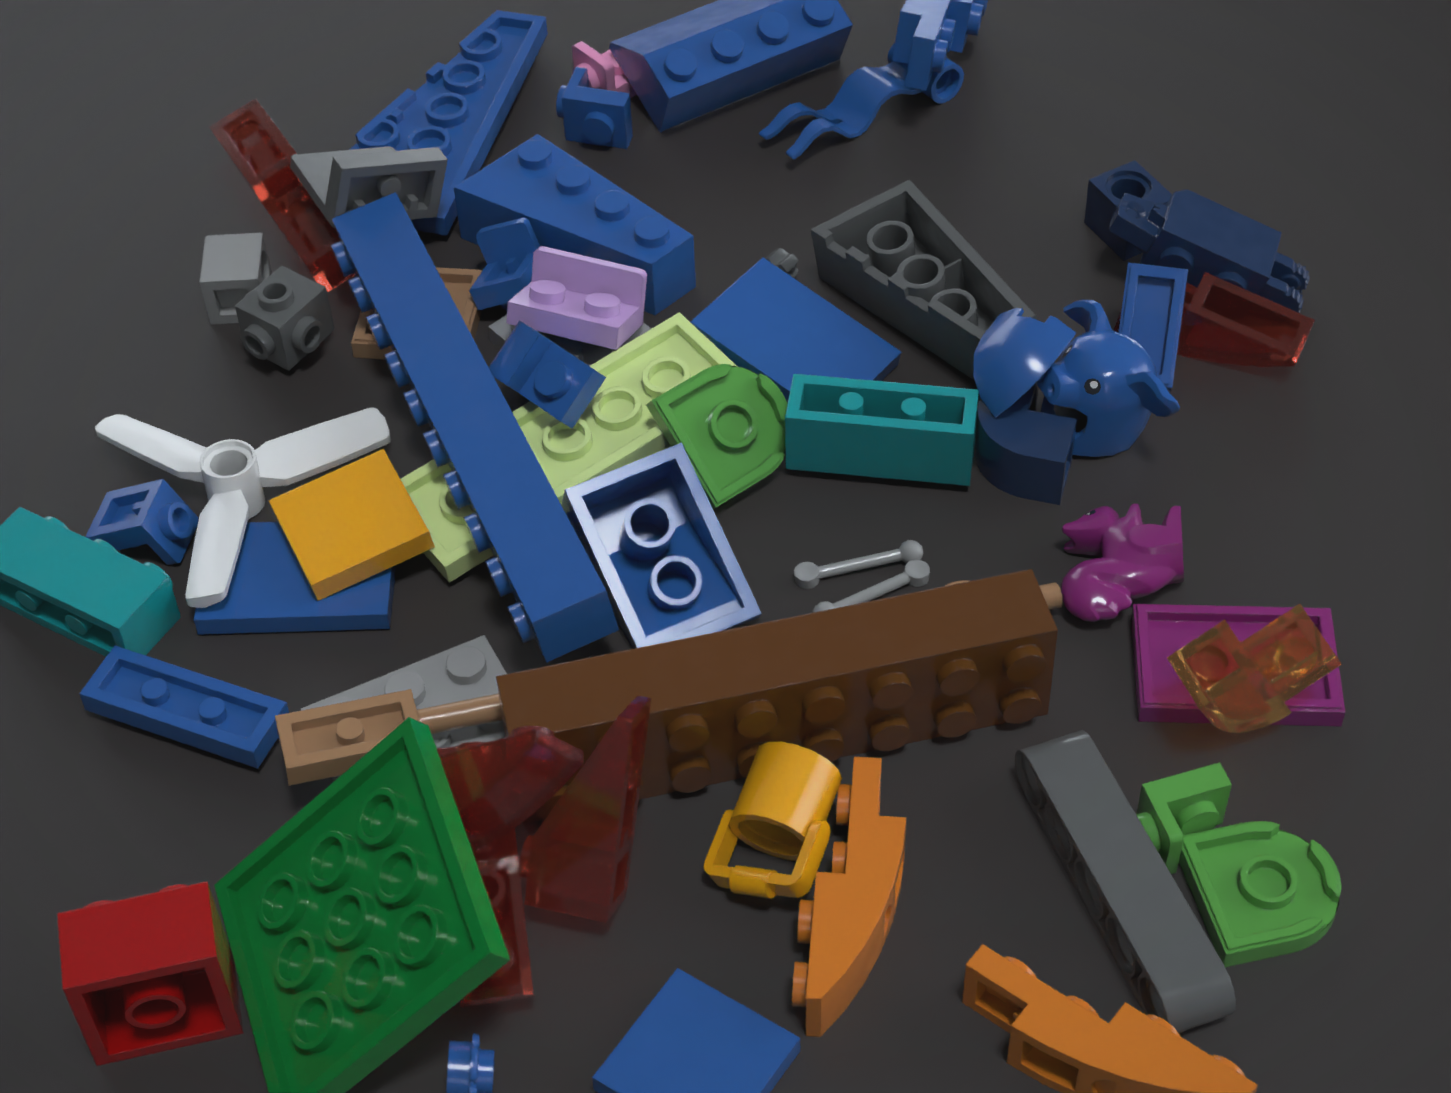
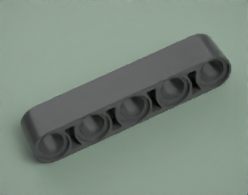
[1015,730,1236,1033]

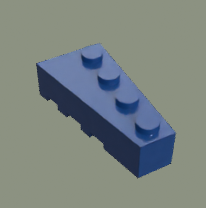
[454,134,696,315]

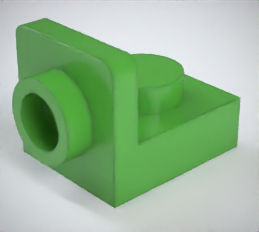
[1136,762,1232,874]

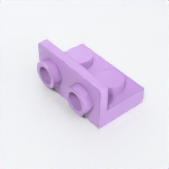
[506,246,647,350]

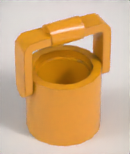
[704,742,842,899]

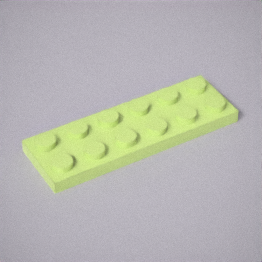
[401,312,737,583]

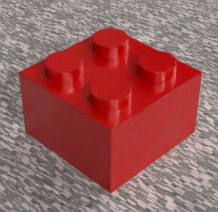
[57,881,244,1066]

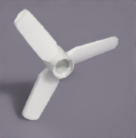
[95,407,391,608]

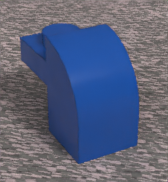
[489,320,606,429]

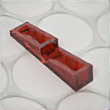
[209,98,355,292]

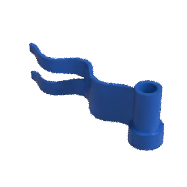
[759,43,964,160]

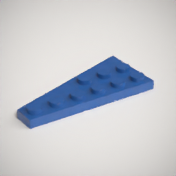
[287,10,548,235]

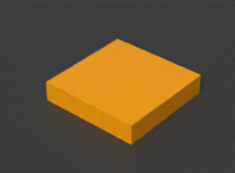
[268,449,435,601]

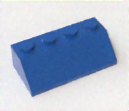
[609,0,853,132]

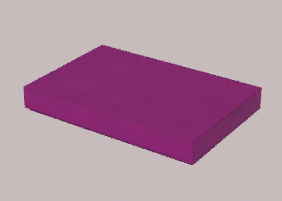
[1131,604,1345,727]

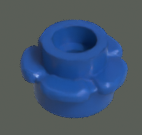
[446,1034,495,1093]

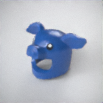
[1036,299,1180,457]

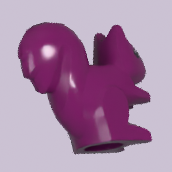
[1061,504,1184,622]

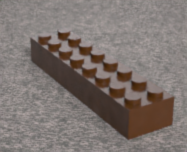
[496,569,1058,824]

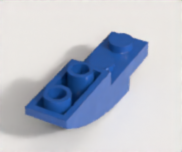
[892,0,988,91]

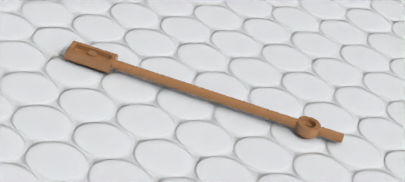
[275,580,1062,786]

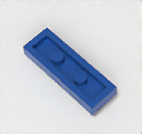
[79,645,289,769]

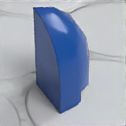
[973,308,1076,418]

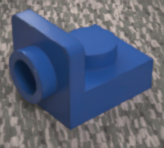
[85,479,199,565]

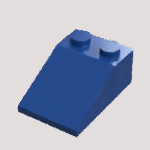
[562,443,762,649]

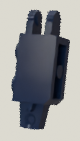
[1109,189,1310,319]

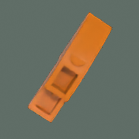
[792,757,907,1037]
[963,944,1258,1093]

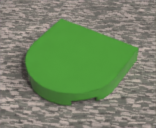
[646,364,788,509]
[1179,821,1342,967]

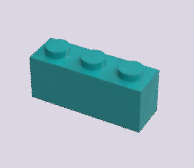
[785,374,979,486]
[0,507,181,657]

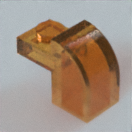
[1167,604,1342,733]

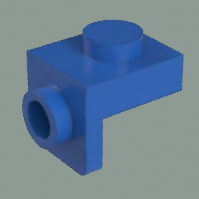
[556,67,633,149]
[469,217,540,310]

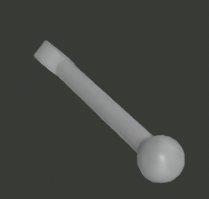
[794,540,923,589]
[813,560,930,613]

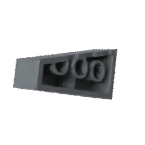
[811,179,1036,381]

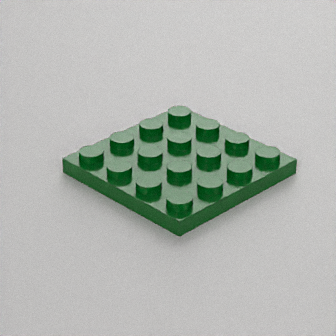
[214,717,510,1093]

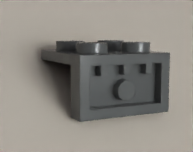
[290,146,448,228]

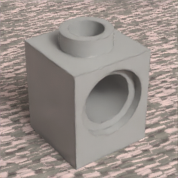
[199,232,272,325]

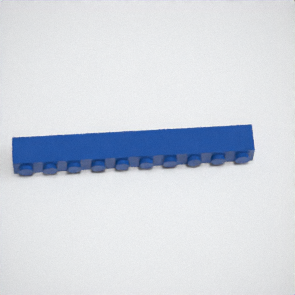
[331,192,619,663]

